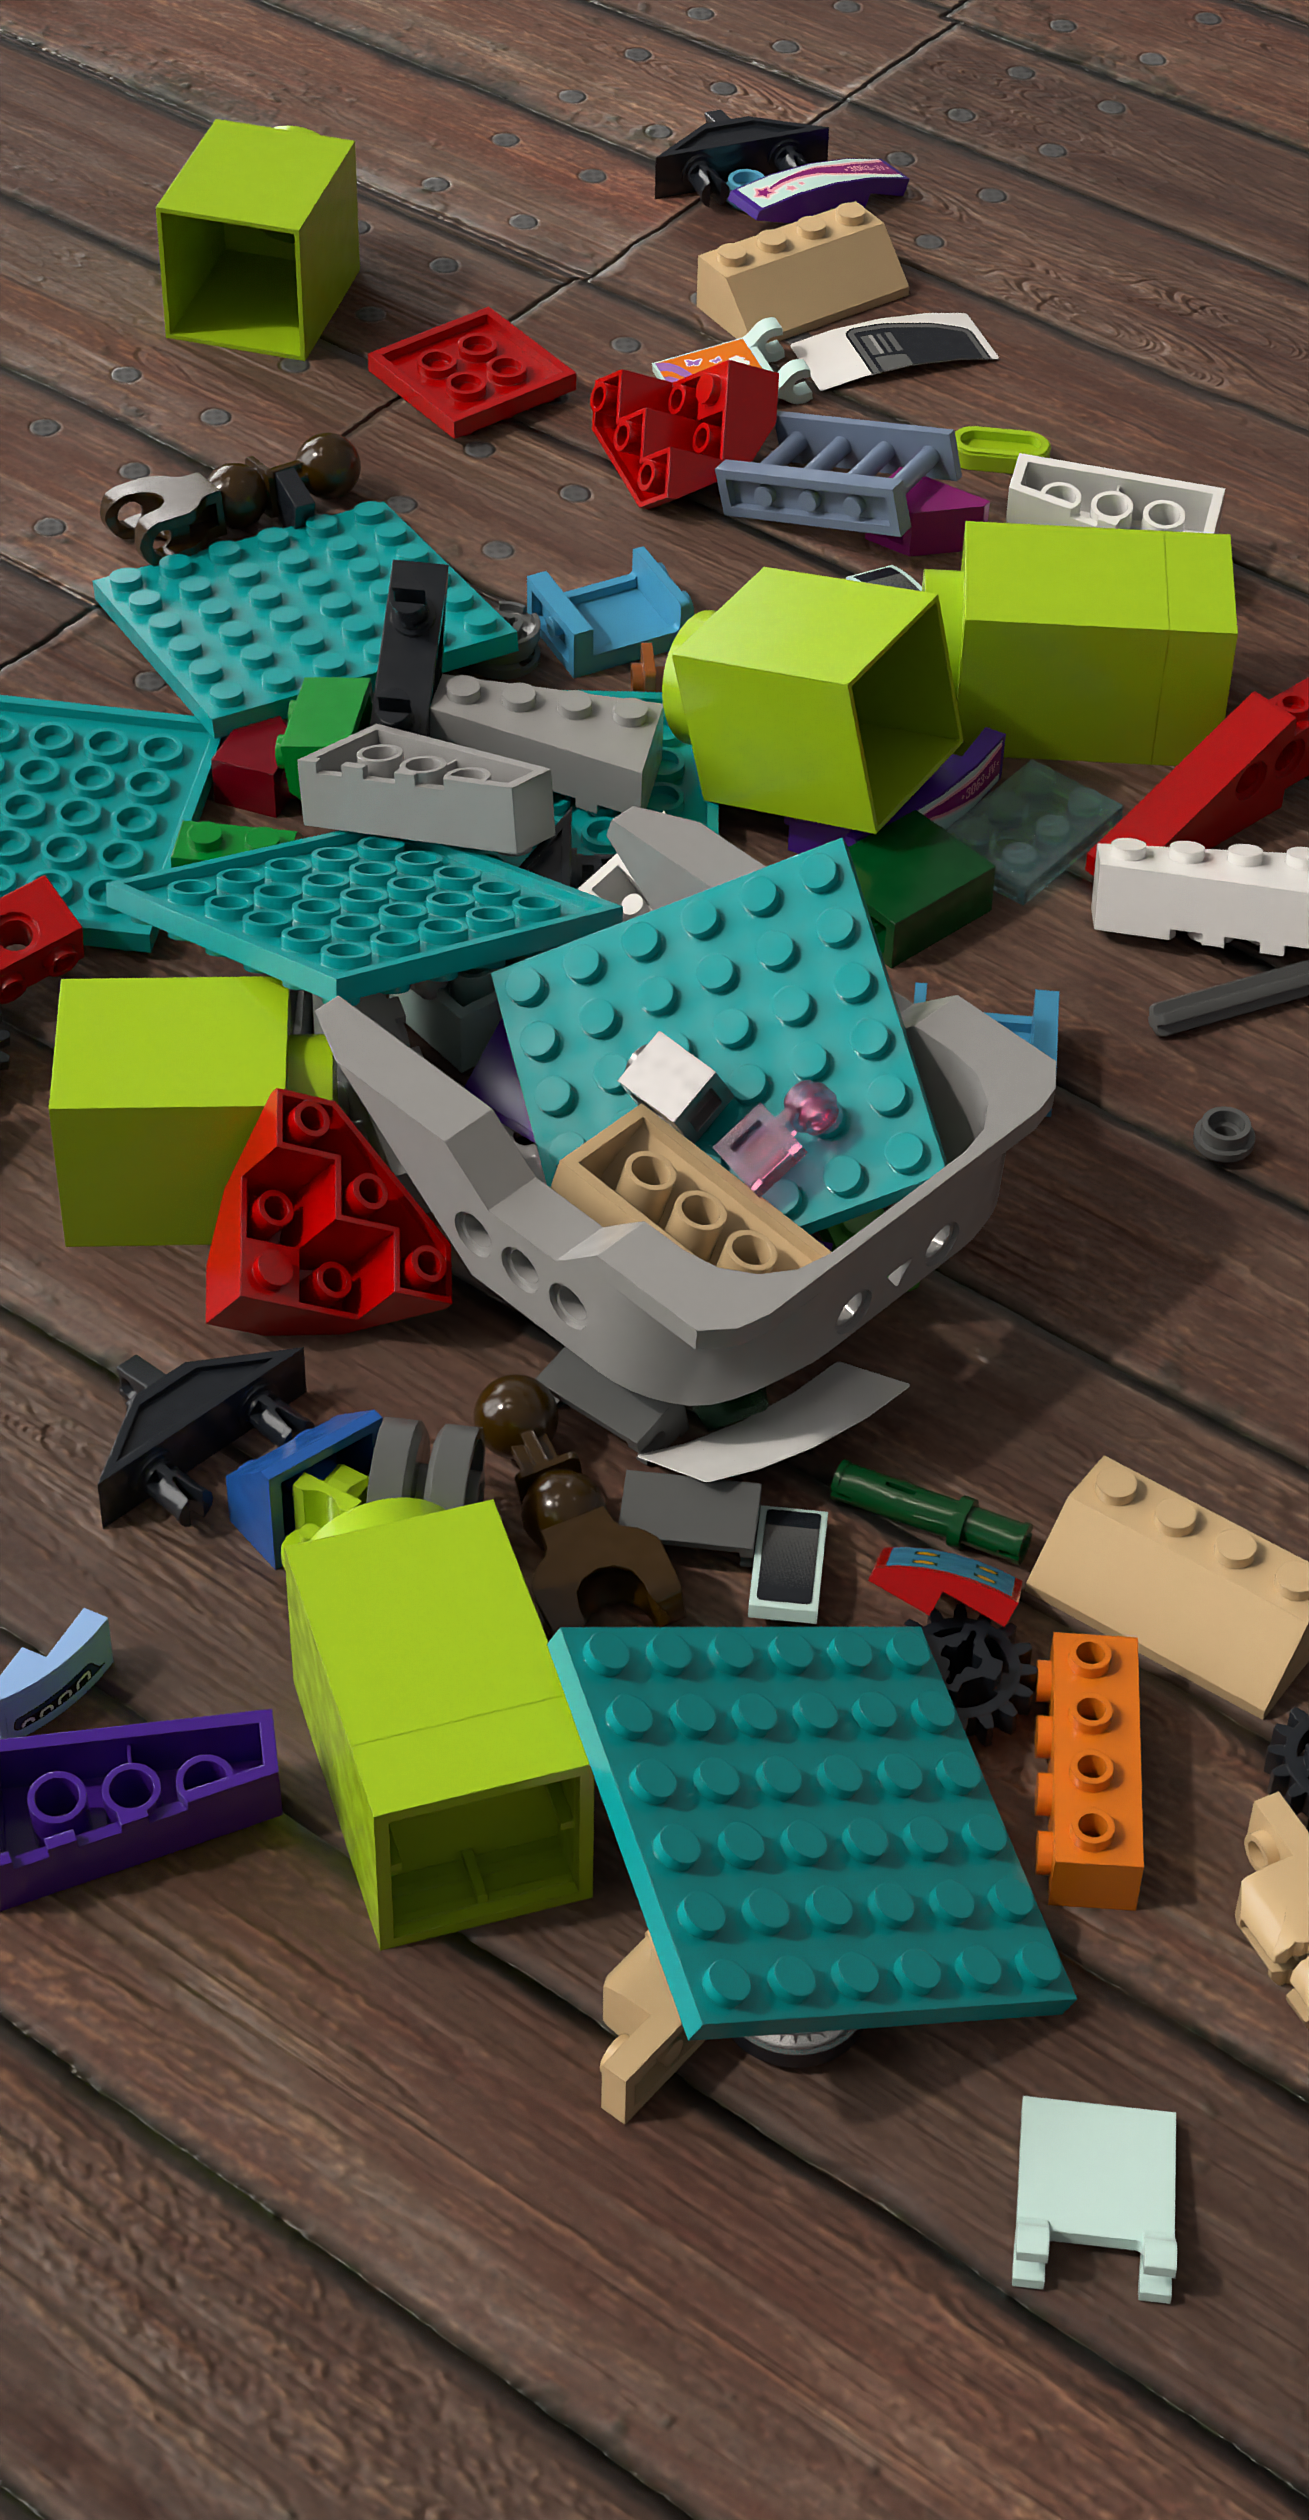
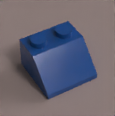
[226,1409,383,1570]

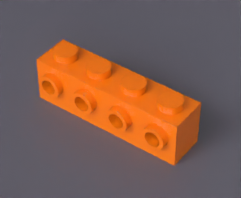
[1034,1632,1144,1911]

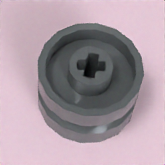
[366,1417,485,1510]

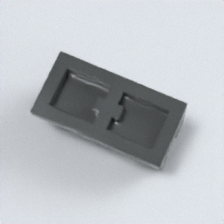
[535,1347,689,1466]
[619,1470,762,1568]

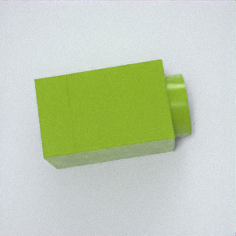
[922,521,1238,766]
[284,1497,594,1951]

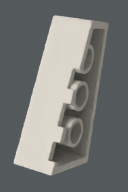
[1006,453,1226,534]

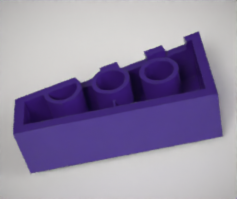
[0,1709,283,1912]

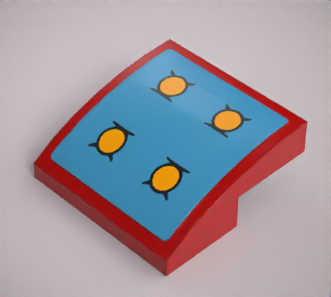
[868,1547,1023,1627]

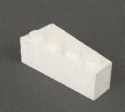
[1091,838,1309,956]

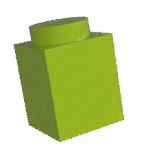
[156,119,360,361]
[662,567,964,834]
[49,976,338,1247]

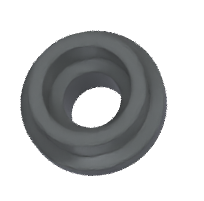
[1193,1106,1255,1163]

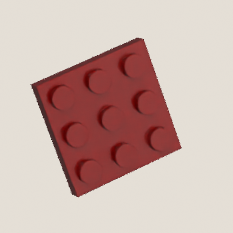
[368,306,576,439]

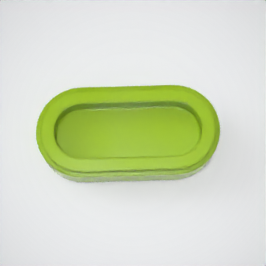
[955,426,1051,474]

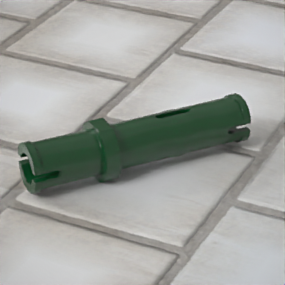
[831,1459,1033,1566]

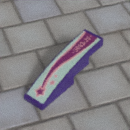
[728,158,910,223]
[845,727,1006,847]

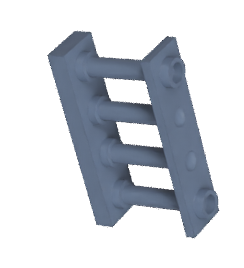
[715,411,962,537]

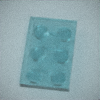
[946,760,1124,906]

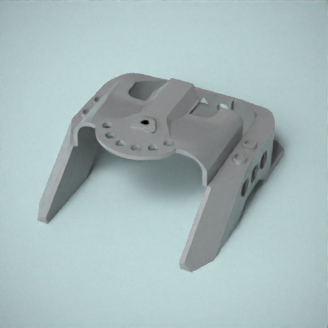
[315,806,1056,1406]

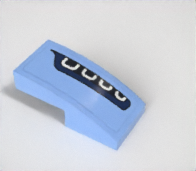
[0,1608,114,1739]

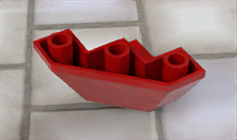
[590,360,779,510]
[206,1088,452,1336]

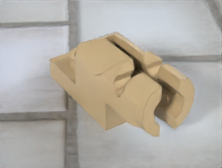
[1235,1791,1309,2029]
[600,1929,705,2124]

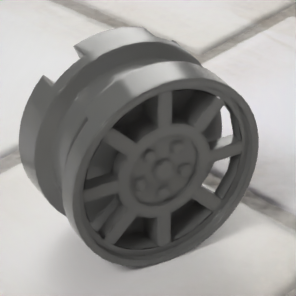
[468,601,541,680]

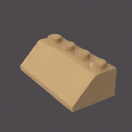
[697,201,909,343]
[550,1103,832,1274]
[1025,1455,1309,1720]

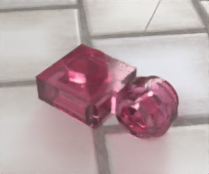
[712,1080,839,1198]

